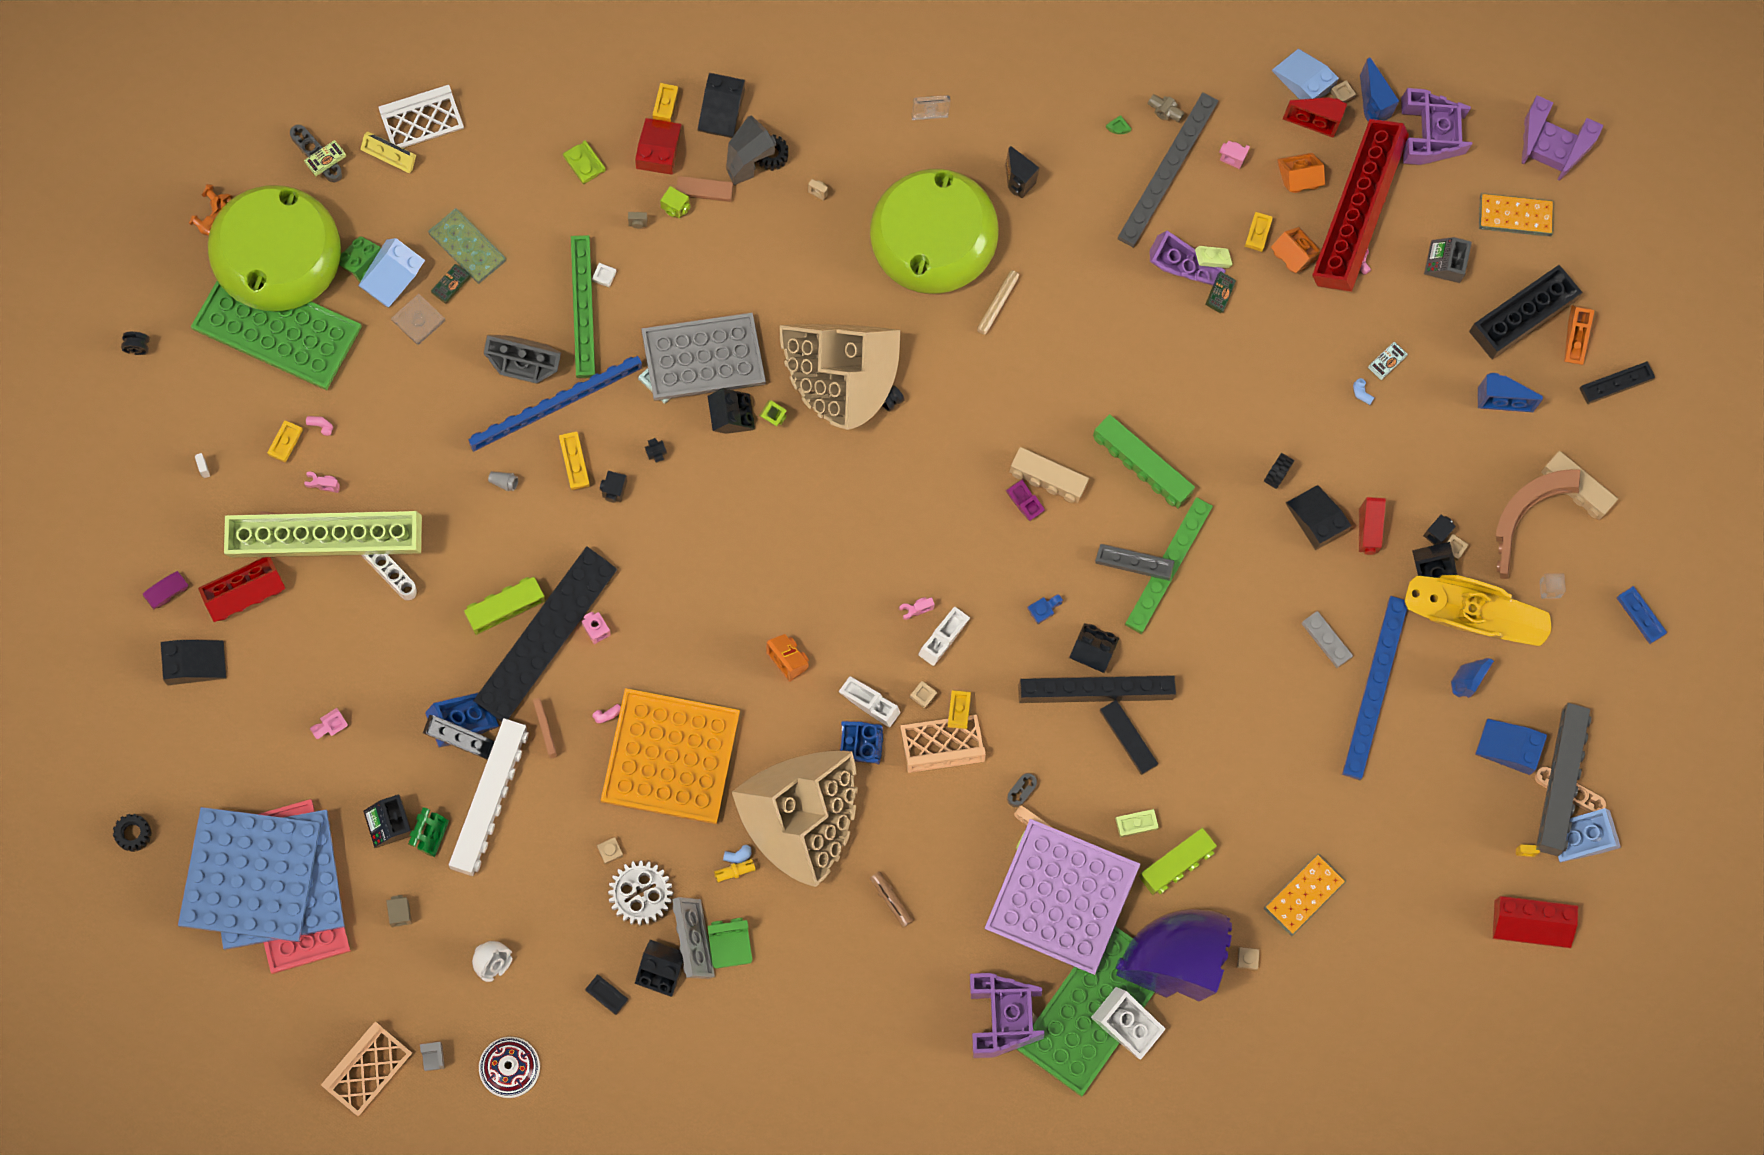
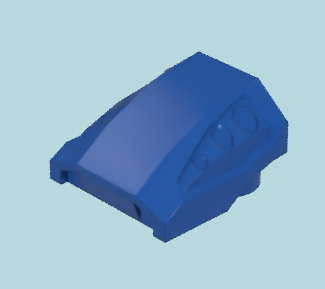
[1451,658,1494,698]
[840,721,883,764]

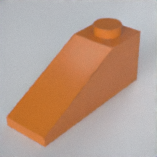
[1564,305,1594,365]

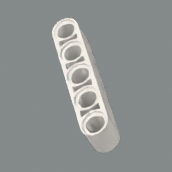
[361,554,417,600]

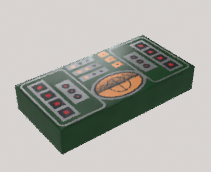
[431,264,470,304]
[1205,272,1236,313]

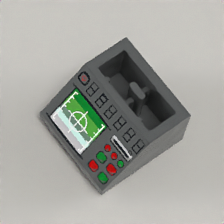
[1424,237,1472,283]

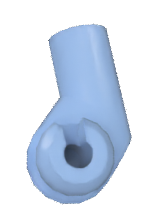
[1353,378,1374,405]
[723,845,752,864]

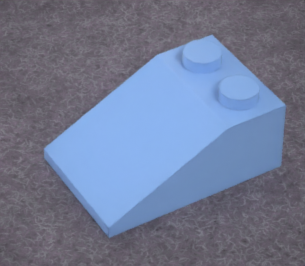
[1272,49,1339,99]
[358,238,425,307]
[1558,808,1621,862]

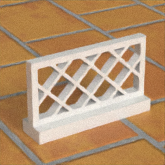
[379,85,464,148]

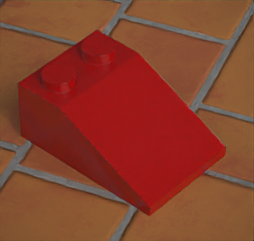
[1283,97,1347,138]
[635,118,682,175]

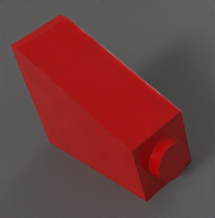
[1359,497,1386,555]

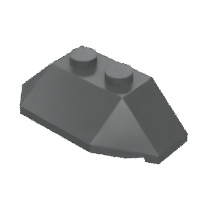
[484,335,561,384]

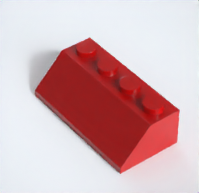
[198,557,286,622]
[1492,896,1578,948]

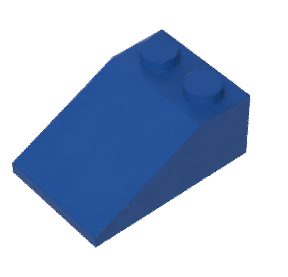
[1360,58,1399,121]
[1478,373,1543,413]
[425,693,499,748]
[1475,719,1547,775]

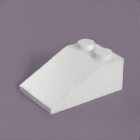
[1091,987,1165,1060]

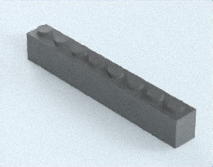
[1536,703,1592,857]

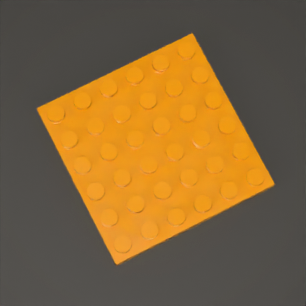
[601,688,740,824]

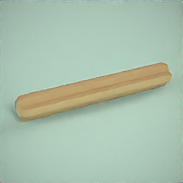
[977,270,1019,335]

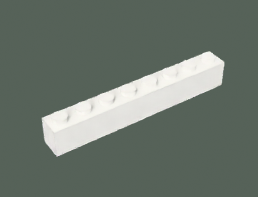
[449,718,529,876]

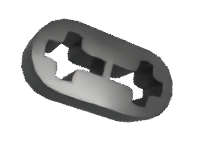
[1007,773,1037,807]

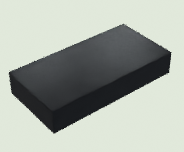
[585,974,629,1015]

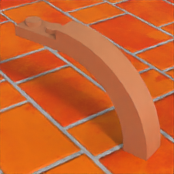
[1496,469,1581,579]

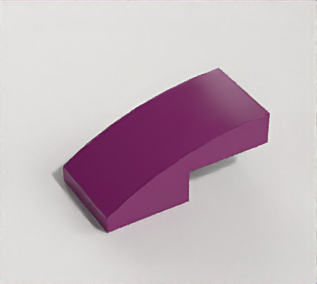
[1005,480,1045,521]
[143,571,189,610]

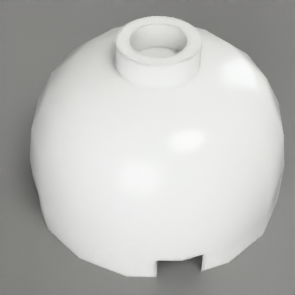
[472,941,512,982]

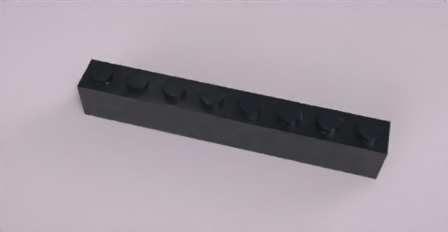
[1018,676,1176,703]

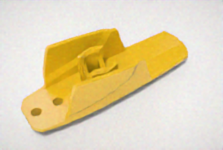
[1404,575,1551,646]

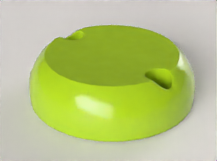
[870,169,999,294]
[208,185,341,311]

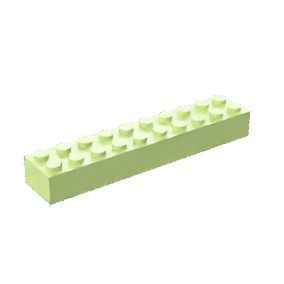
[224,511,422,558]

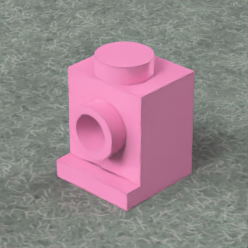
[1219,141,1250,169]
[582,612,611,644]

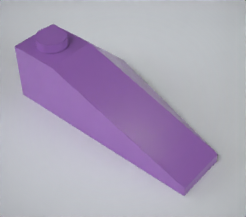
[1150,231,1226,285]

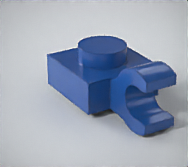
[1027,594,1063,624]

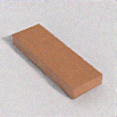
[676,176,733,202]
[533,698,557,759]

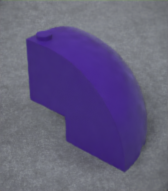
[1116,909,1232,1002]

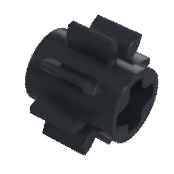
[644,438,667,463]

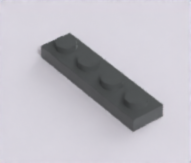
[1095,544,1175,581]

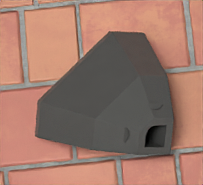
[726,115,776,185]

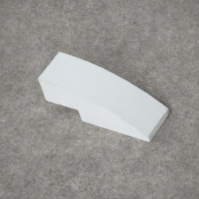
[918,607,970,666]
[839,676,901,728]

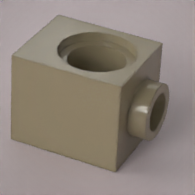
[386,895,412,927]

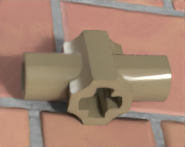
[1148,94,1185,123]

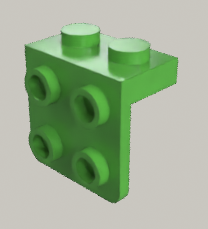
[339,236,381,283]
[707,918,752,969]

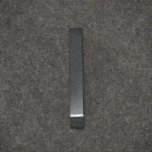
[290,125,342,182]

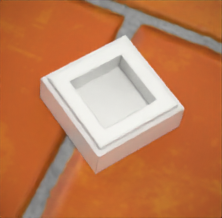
[592,263,617,288]
[195,453,210,478]

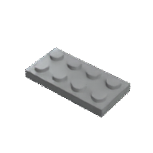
[672,897,715,979]

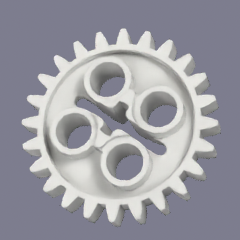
[608,861,673,926]

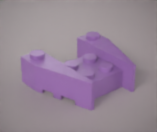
[1401,88,1472,165]
[1522,95,1603,180]
[970,973,1044,1058]

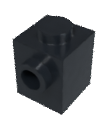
[599,471,627,503]
[1423,514,1456,545]

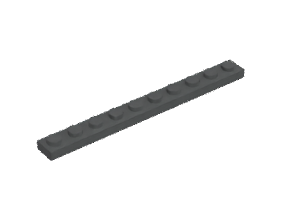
[1117,92,1219,248]

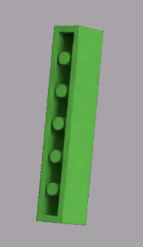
[1093,414,1195,508]

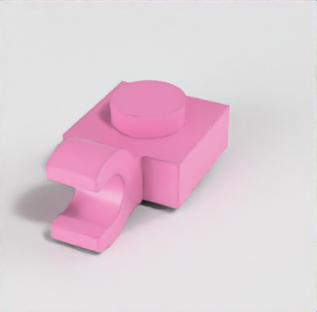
[304,472,340,493]
[899,597,935,620]
[310,708,348,739]

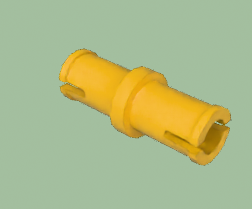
[714,859,755,883]

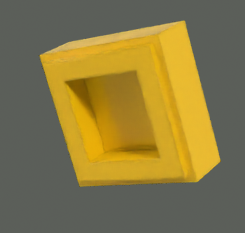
[1516,844,1540,857]

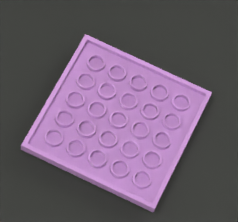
[984,819,1140,975]

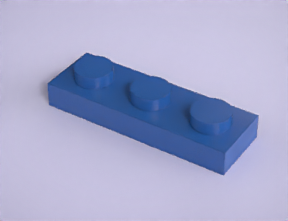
[1617,586,1667,644]

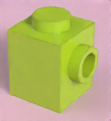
[660,186,690,219]
[759,400,787,426]

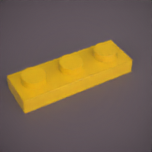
[559,432,590,490]

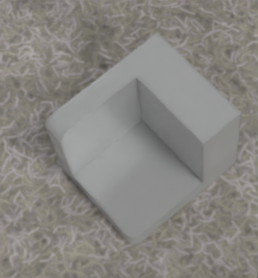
[420,1042,445,1071]

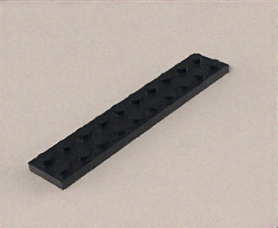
[473,546,617,722]

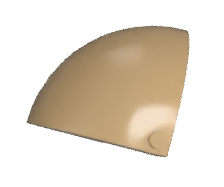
[780,324,900,430]
[732,751,857,887]

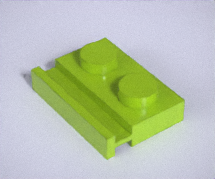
[563,140,606,185]

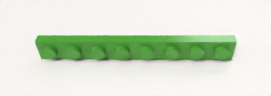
[571,235,595,378]
[1125,497,1213,634]

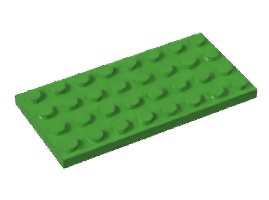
[191,281,362,390]
[1016,926,1155,1097]

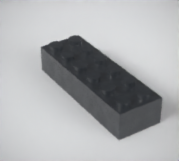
[1469,265,1583,360]

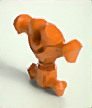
[189,184,233,236]

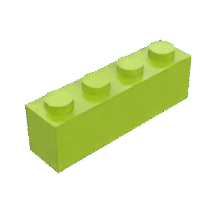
[464,577,545,635]
[1139,827,1217,895]

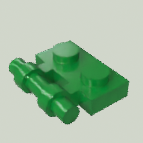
[408,807,450,857]

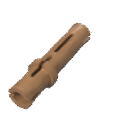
[869,872,913,927]

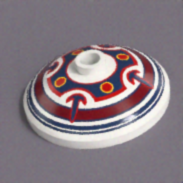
[479,1037,540,1098]

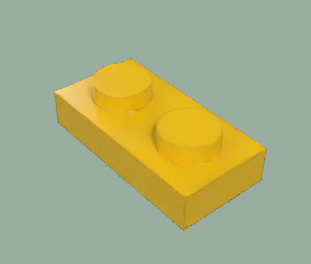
[652,83,678,122]
[1244,212,1273,252]
[267,420,303,463]
[948,690,971,729]

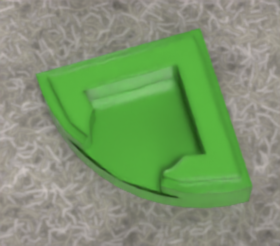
[1106,115,1132,134]

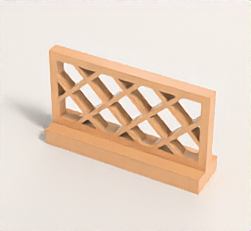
[900,715,986,773]
[321,1022,412,1116]

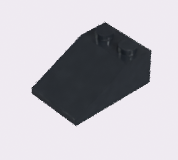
[697,73,745,138]
[1286,485,1351,550]
[161,640,227,686]

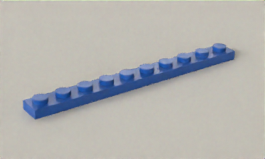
[468,356,642,452]
[1342,596,1407,780]

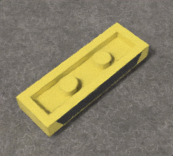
[360,132,416,173]

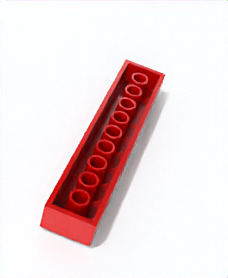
[1312,119,1409,292]

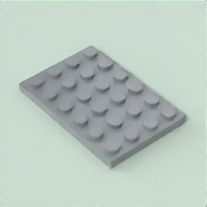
[641,313,766,401]

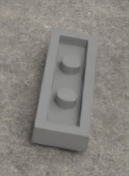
[1301,611,1353,668]

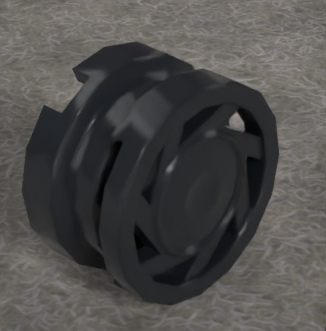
[121,331,150,355]

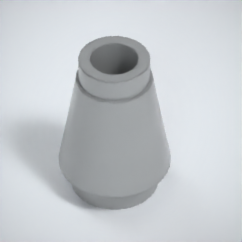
[488,471,518,492]

